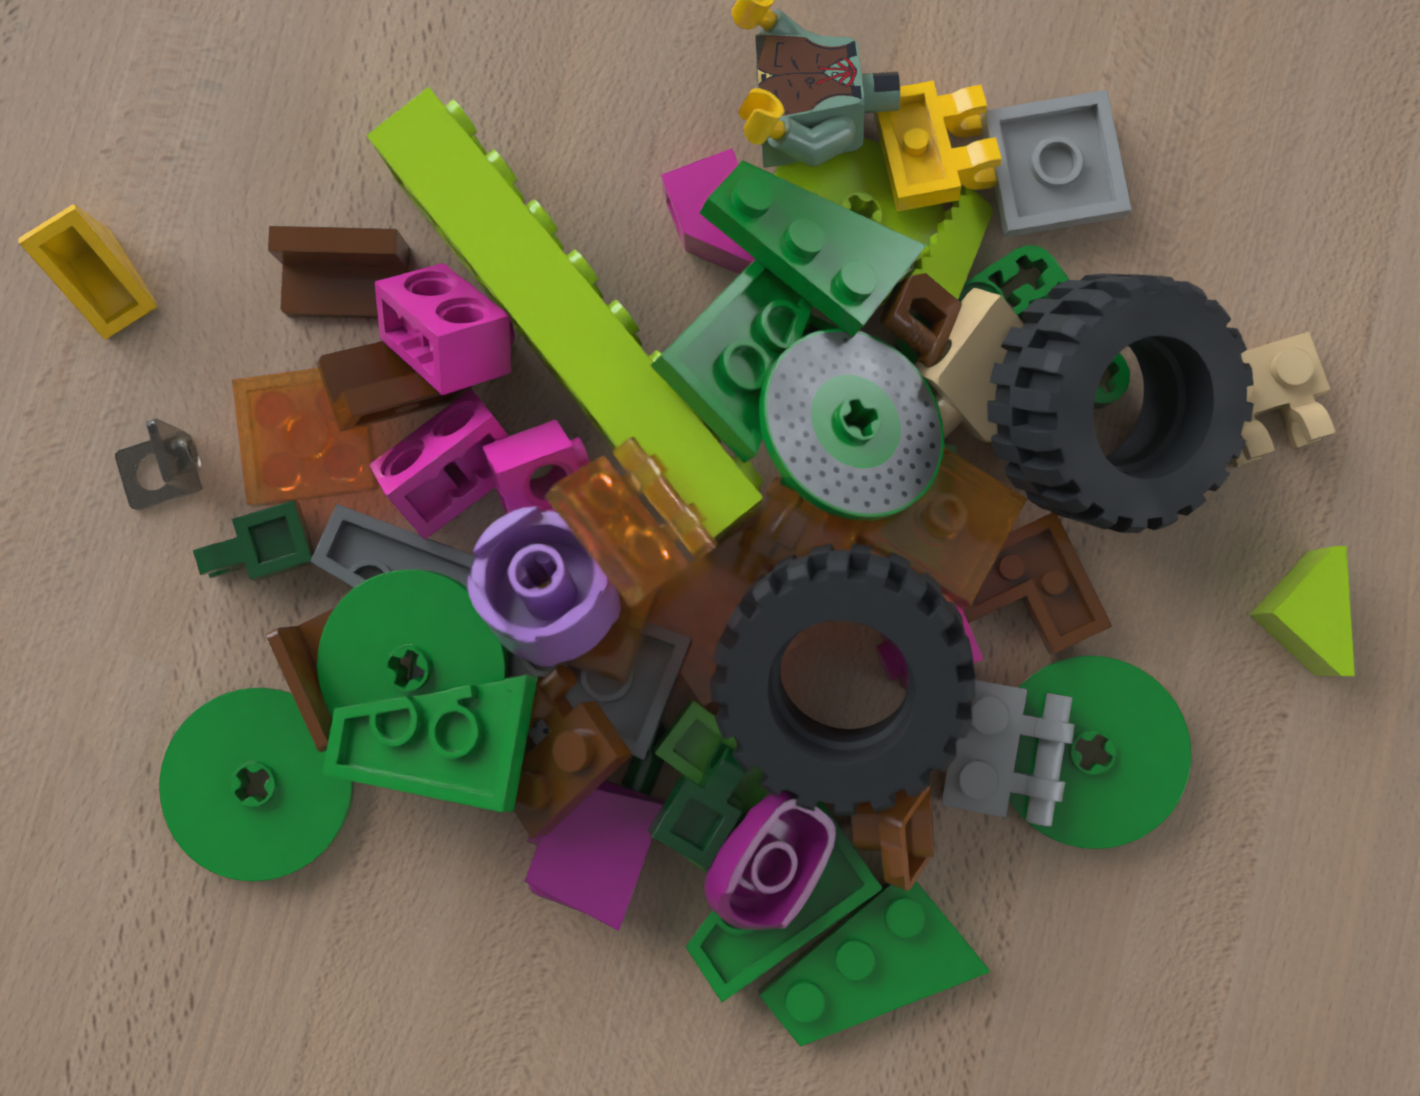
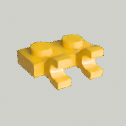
[873,80,1002,211]

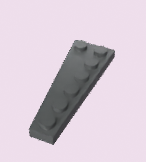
[310,504,693,762]

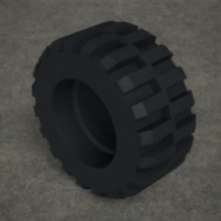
[987,273,1254,533]
[710,543,976,815]

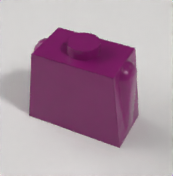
[524,780,666,931]

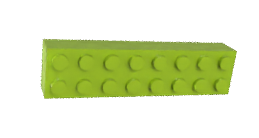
[366,87,764,558]

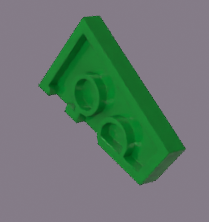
[650,259,813,463]
[322,675,538,813]
[685,794,883,1003]
[758,881,991,1047]

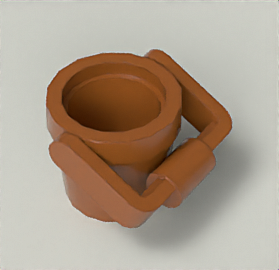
[851,780,935,891]

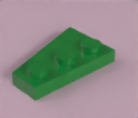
[699,160,926,338]

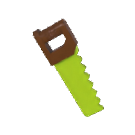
[880,186,993,367]

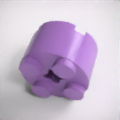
[468,507,621,667]

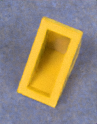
[18,204,158,340]

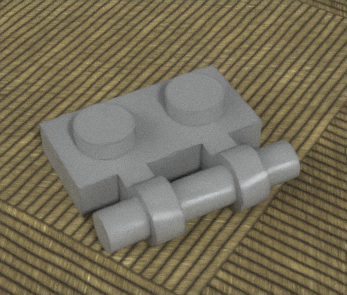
[941,680,1075,826]

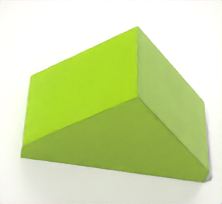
[1249,546,1355,676]

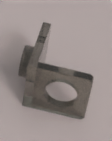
[115,418,203,510]

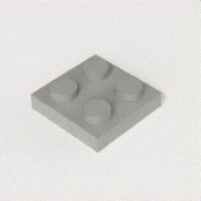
[981,90,1132,238]

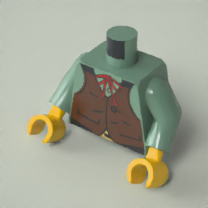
[732,0,900,168]

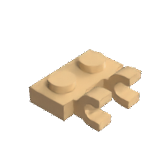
[1231,332,1336,468]

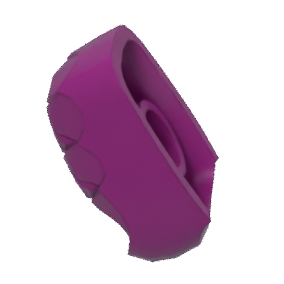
[704,789,836,930]

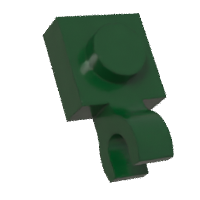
[193,500,314,582]
[648,741,747,869]

